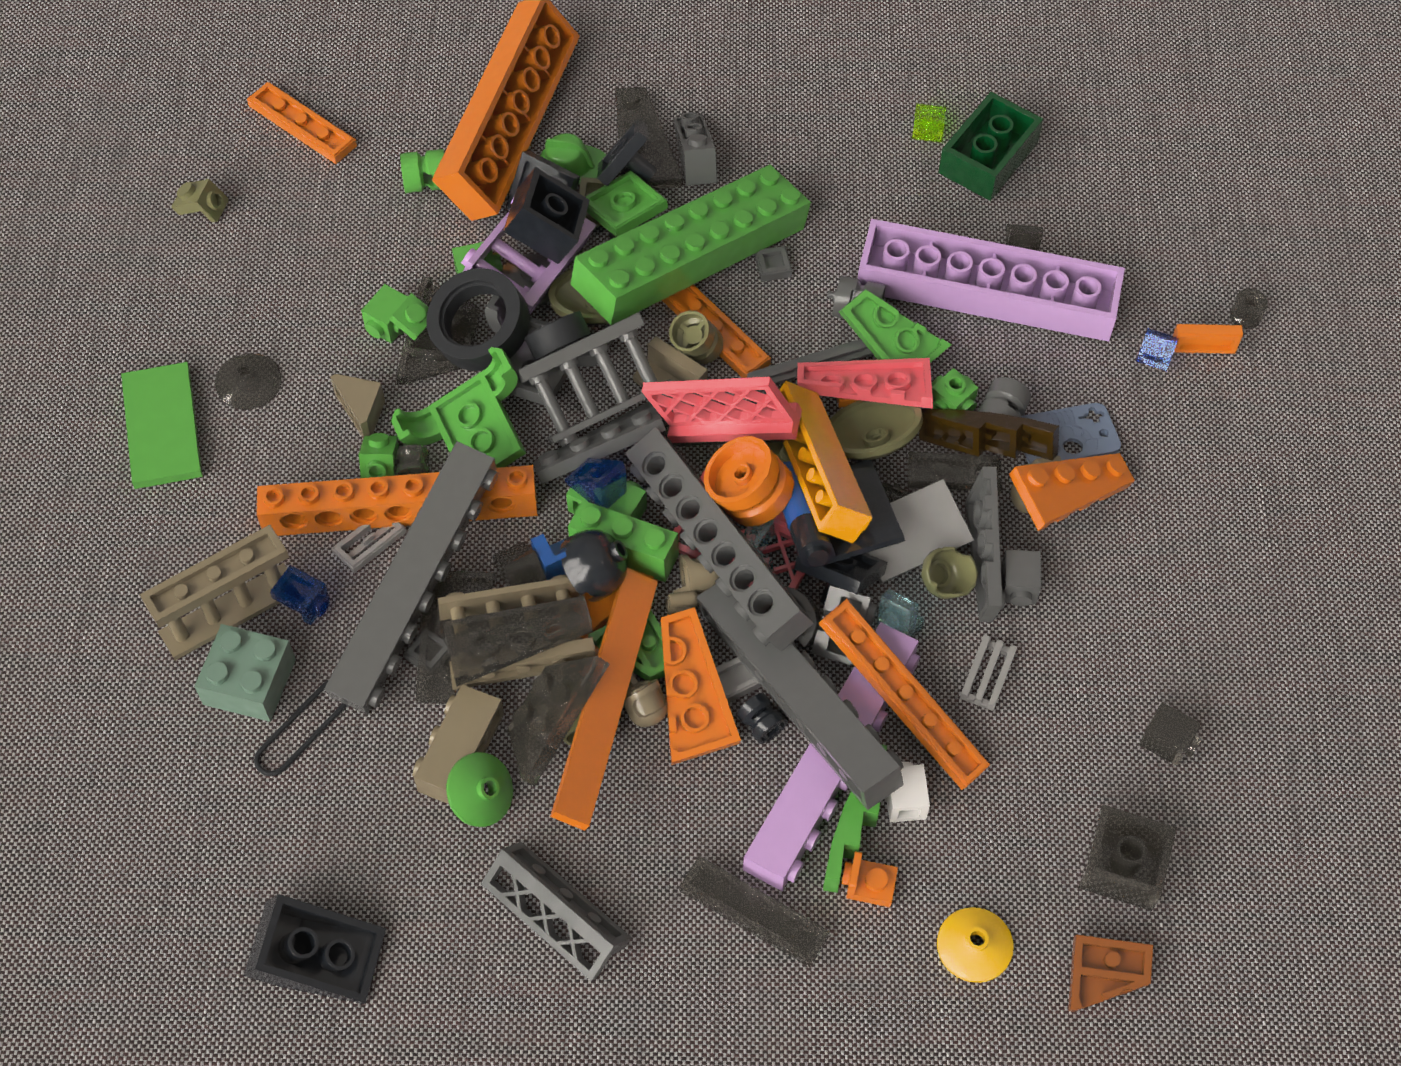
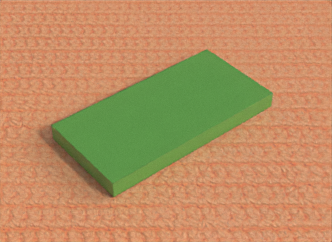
[121,362,203,489]

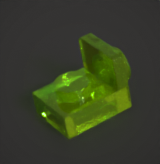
[912,103,946,142]

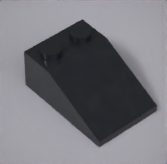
[243,894,386,1004]

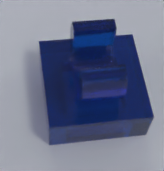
[1136,328,1179,372]

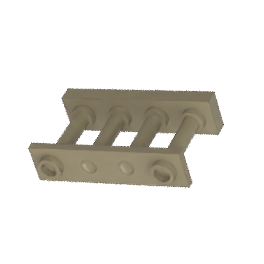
[139,525,301,661]
[438,575,595,690]

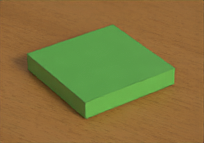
[585,171,668,237]

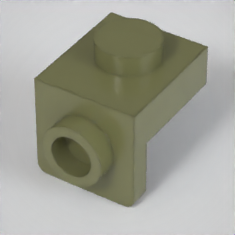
[171,179,229,222]

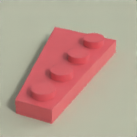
[797,358,933,409]

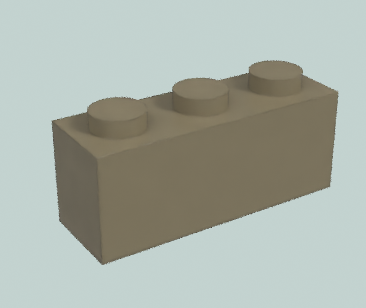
[412,684,504,804]

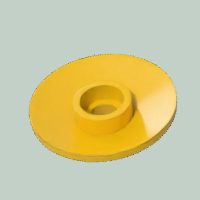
[937,907,1014,983]

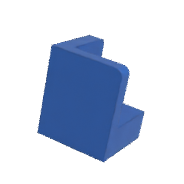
[530,534,567,580]

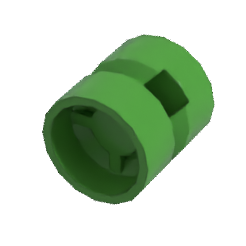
[400,149,445,193]

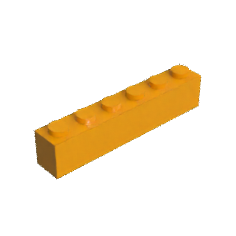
[779,381,873,543]

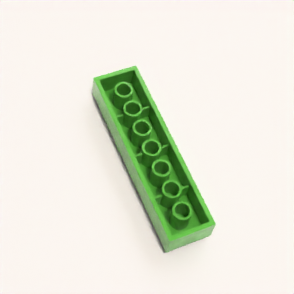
[571,164,811,325]

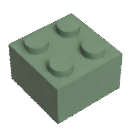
[194,624,296,722]

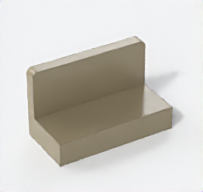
[633,336,708,405]

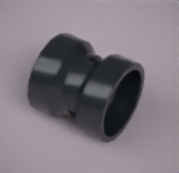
[737,693,787,744]

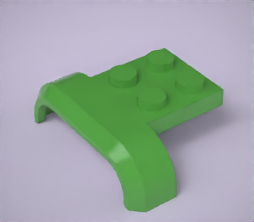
[391,347,526,468]

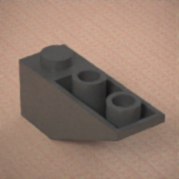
[673,112,717,186]

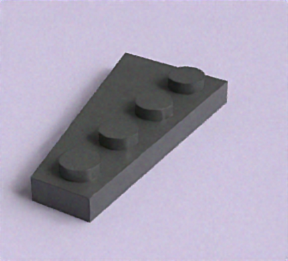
[533,401,666,484]
[965,466,1005,622]

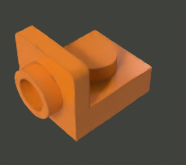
[841,851,898,907]

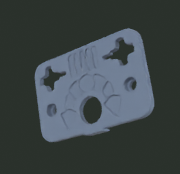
[1022,403,1121,464]

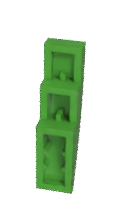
[823,745,887,893]

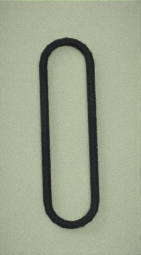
[254,680,347,776]

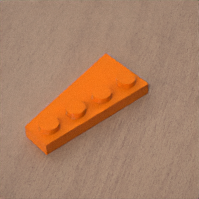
[1009,453,1135,531]
[660,607,741,765]

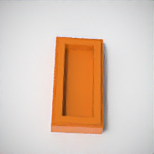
[1170,324,1243,354]

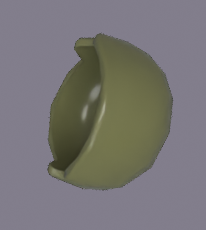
[921,547,978,600]

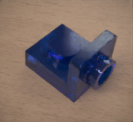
[270,565,330,625]

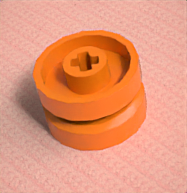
[703,436,794,527]

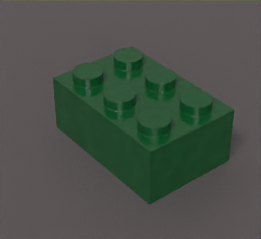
[938,92,1043,201]

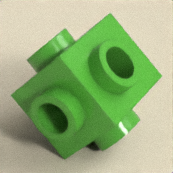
[927,368,978,411]

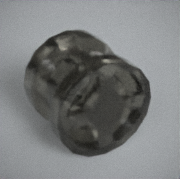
[1230,288,1268,329]
[396,444,430,475]

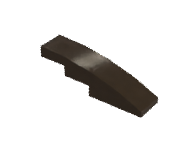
[919,409,1059,461]

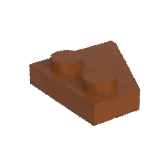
[1068,935,1153,1012]

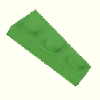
[839,289,952,363]

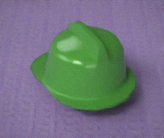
[540,133,606,185]

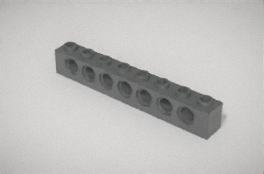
[625,427,814,651]

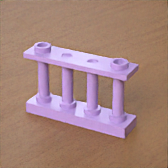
[461,198,596,314]

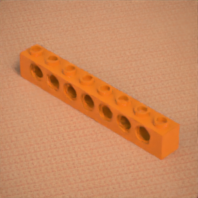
[257,465,538,536]

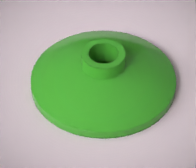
[446,752,513,827]

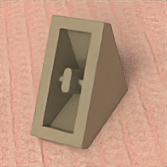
[330,374,385,439]

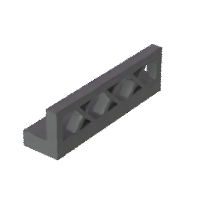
[481,842,632,981]

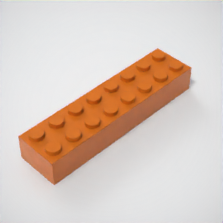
[432,0,580,221]

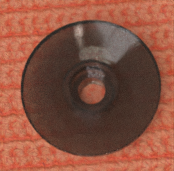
[215,353,282,410]

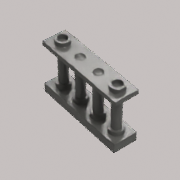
[516,313,671,446]

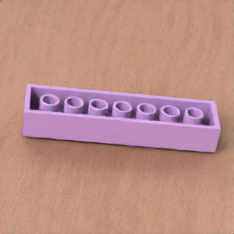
[858,219,1125,342]

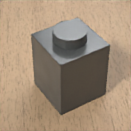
[1001,549,1041,607]

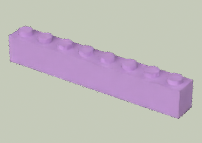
[743,622,920,891]

